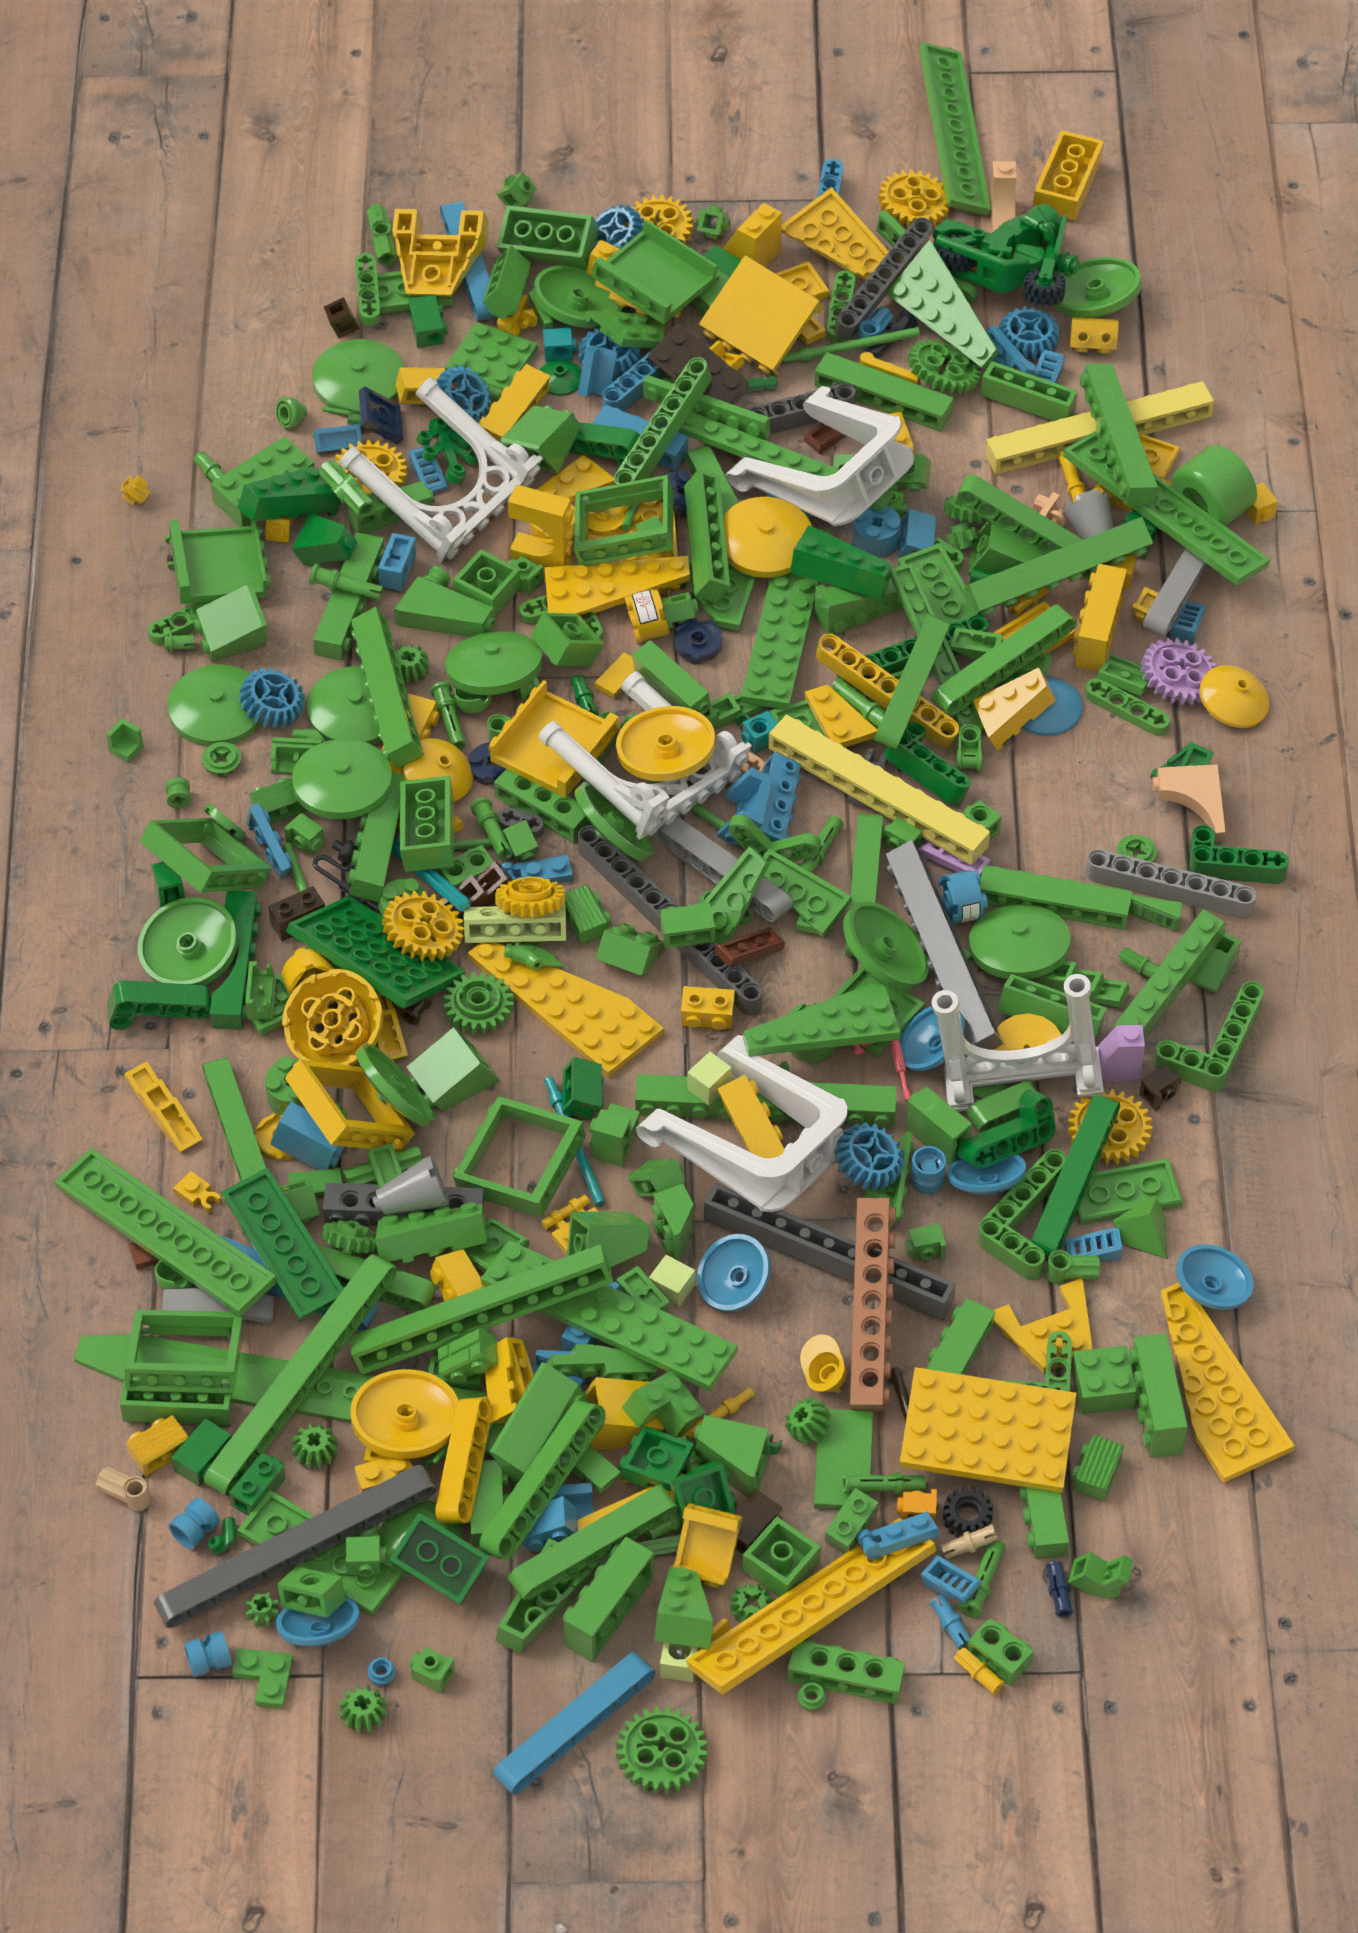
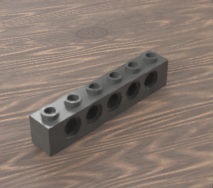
[323,1183,484,1226]

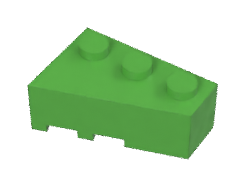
[655,1567,713,1649]

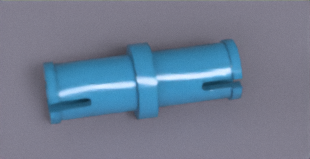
[930,1594,971,1650]

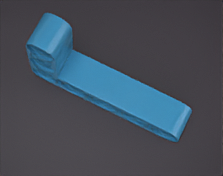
[602,352,662,412]

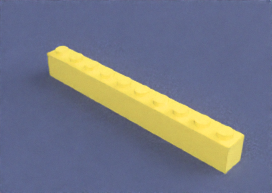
[985,381,1214,475]
[769,715,990,866]

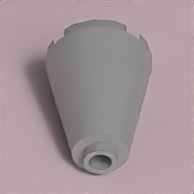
[1063,490,1114,540]
[373,1156,449,1215]

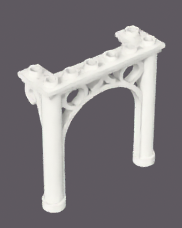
[338,377,543,564]
[538,671,752,840]
[932,974,1104,1112]

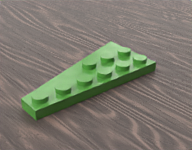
[743,981,901,1056]

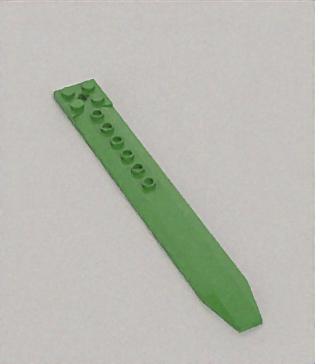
[74,1334,494,1445]

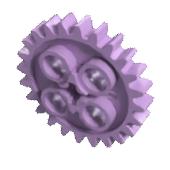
[1140,638,1217,706]

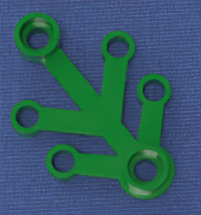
[416,417,479,485]

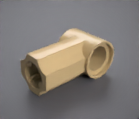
[95,1467,151,1511]

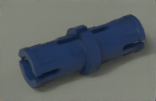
[1046,1561,1073,1618]

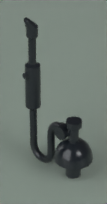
[313,840,382,915]

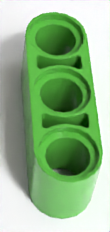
[966,1081,1038,1133]

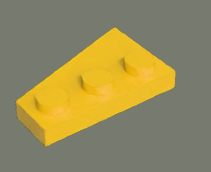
[805,685,877,748]

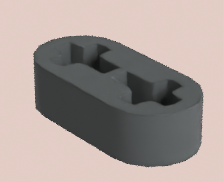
[498,807,544,839]

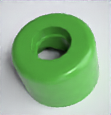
[1171,445,1257,526]

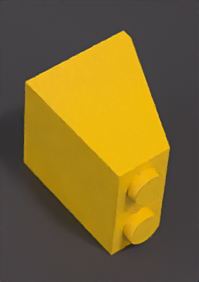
[723,203,782,267]
[585,1377,664,1451]

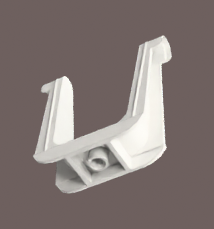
[726,386,914,526]
[636,1035,848,1212]

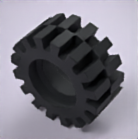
[943,1486,993,1538]

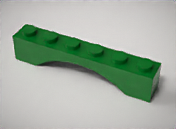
[210,890,262,1030]

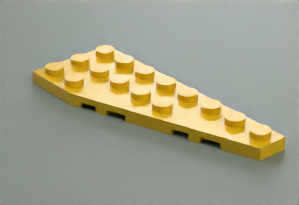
[468,942,664,1078]
[1160,1282,1295,1483]

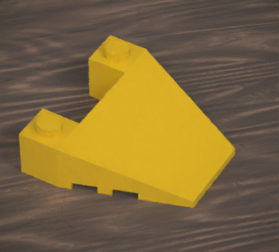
[392,209,489,297]

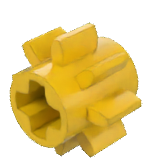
[120,475,150,505]

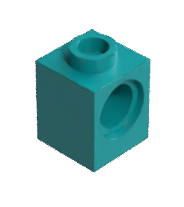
[543,328,577,362]
[741,711,778,754]

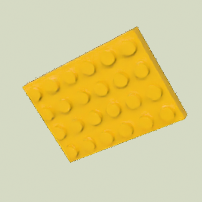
[899,1367,1076,1493]

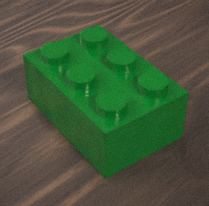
[389,1513,490,1605]

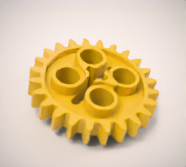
[878,169,950,229]
[626,195,694,245]
[335,440,408,495]
[382,891,464,962]
[1067,1089,1152,1165]

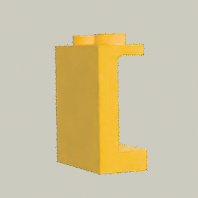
[672,1503,743,1587]

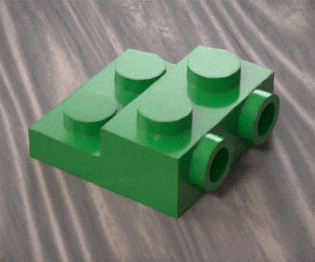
[619,1426,694,1491]
[670,1461,737,1528]

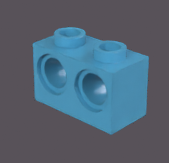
[378,533,417,592]

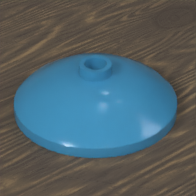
[1021,676,1083,736]
[899,1006,965,1071]
[947,1155,1026,1196]
[697,1234,771,1312]
[1176,1244,1254,1310]
[276,1596,360,1647]

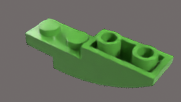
[547,1344,657,1382]

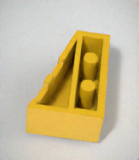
[973,668,1056,751]
[485,1337,534,1425]

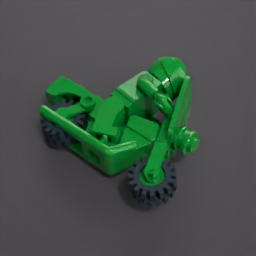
[932,204,1080,307]

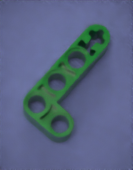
[569,422,641,467]
[884,721,971,805]
[1189,825,1289,884]
[107,980,212,1030]
[958,1089,1056,1169]

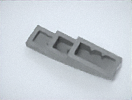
[161,1288,274,1324]

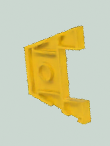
[993,1278,1092,1373]

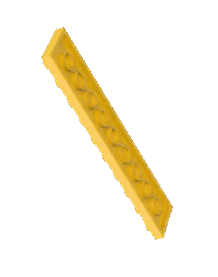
[686,1517,936,1695]

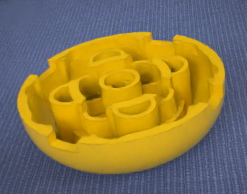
[282,969,383,1066]

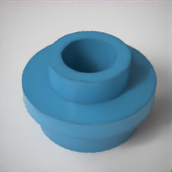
[367,1657,396,1685]

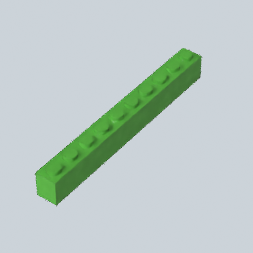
[635,1074,896,1128]
[350,1244,613,1375]

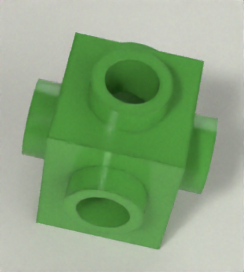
[497,172,537,207]
[696,205,731,239]

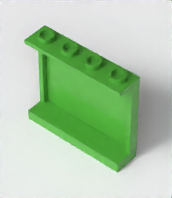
[592,219,717,324]
[169,520,271,604]

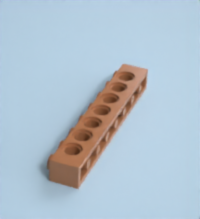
[850,1198,896,1412]

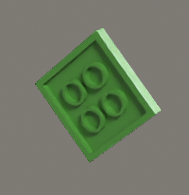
[445,322,538,388]
[832,966,925,1058]

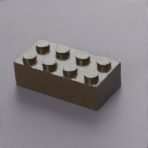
[647,322,749,405]

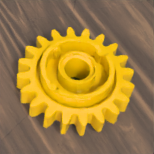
[495,877,565,918]

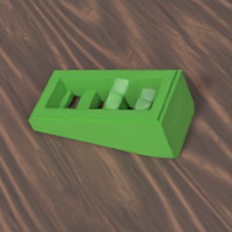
[1130,895,1182,931]

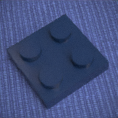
[359,386,403,444]

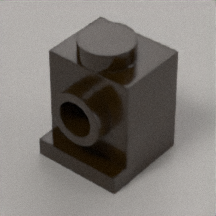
[324,297,359,339]
[1139,1065,1181,1111]

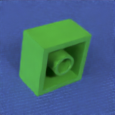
[453,549,521,618]
[530,613,604,667]
[1071,1345,1137,1414]
[743,1517,821,1597]

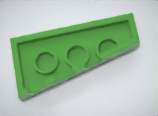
[702,846,770,944]

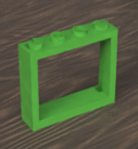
[574,475,674,566]
[139,818,272,893]
[453,1096,586,1218]
[125,1310,244,1393]

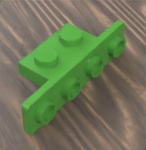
[864,1131,914,1227]

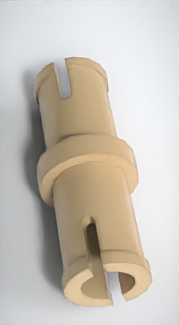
[941,1524,999,1560]

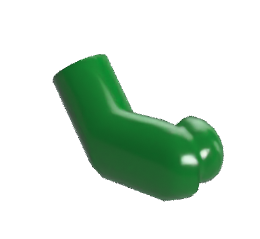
[208,1517,236,1554]

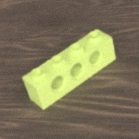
[464,905,566,943]

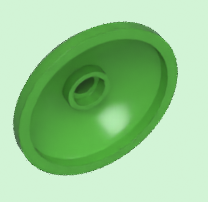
[380,1500,462,1575]

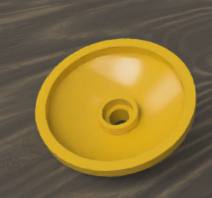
[1199,665,1270,728]
[402,738,473,803]

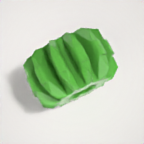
[396,644,430,685]
[785,1397,832,1445]
[292,1422,338,1470]
[339,1684,387,1734]

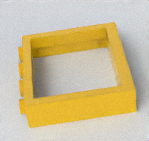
[285,1059,415,1152]

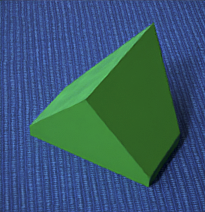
[1112,1195,1167,1259]

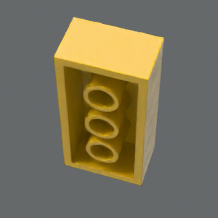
[1033,130,1104,221]
[1072,564,1127,671]

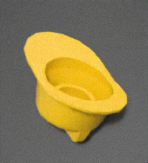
[800,1334,848,1393]

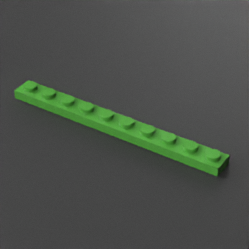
[678,412,893,513]

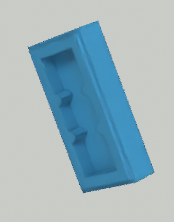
[313,424,363,453]

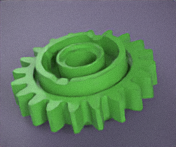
[443,971,514,1036]

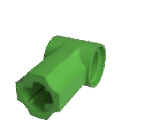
[1045,1250,1100,1284]

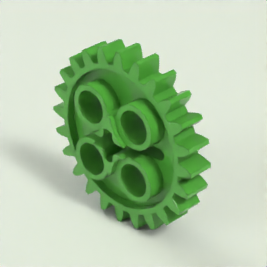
[907,339,982,395]
[616,1706,708,1795]

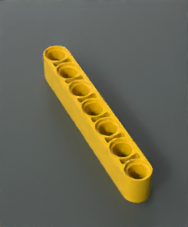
[816,634,959,748]

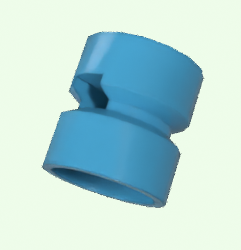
[911,1146,946,1194]
[168,1497,220,1550]
[184,1631,232,1678]

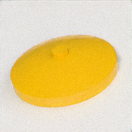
[723,497,812,578]
[616,706,716,781]
[351,1369,459,1459]

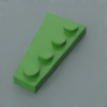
[763,848,852,938]

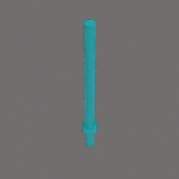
[544,1076,605,1207]

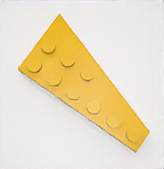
[782,187,899,281]

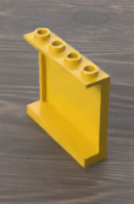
[699,255,824,376]
[489,680,619,798]

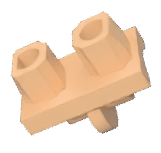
[1033,492,1066,527]

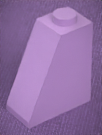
[1098,1025,1145,1082]

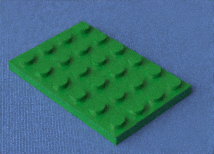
[286,896,466,1009]

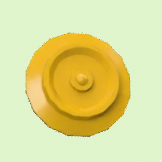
[574,499,634,541]
[993,1013,1061,1082]

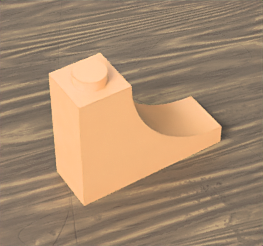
[990,161,1016,232]
[1152,764,1225,843]

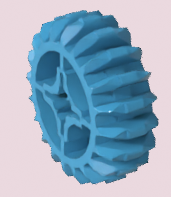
[594,204,644,249]
[998,306,1060,362]
[578,328,641,380]
[435,365,493,423]
[239,667,305,730]
[834,1122,905,1192]

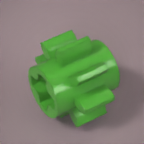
[946,522,978,550]
[246,1592,279,1628]

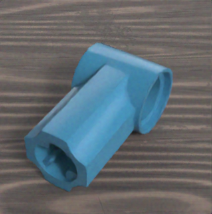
[857,307,894,350]

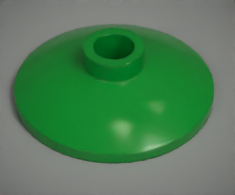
[539,360,582,396]

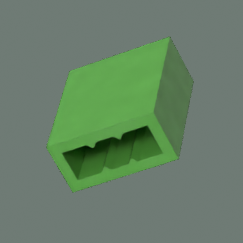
[906,1086,972,1166]

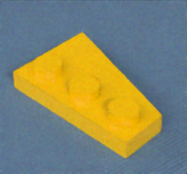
[536,454,616,503]

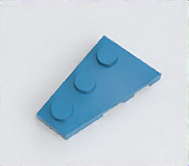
[246,803,292,879]

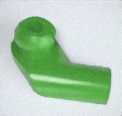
[292,729,325,743]

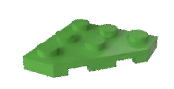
[683,558,757,631]

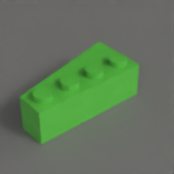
[375,1203,488,1264]
[495,1538,598,1653]

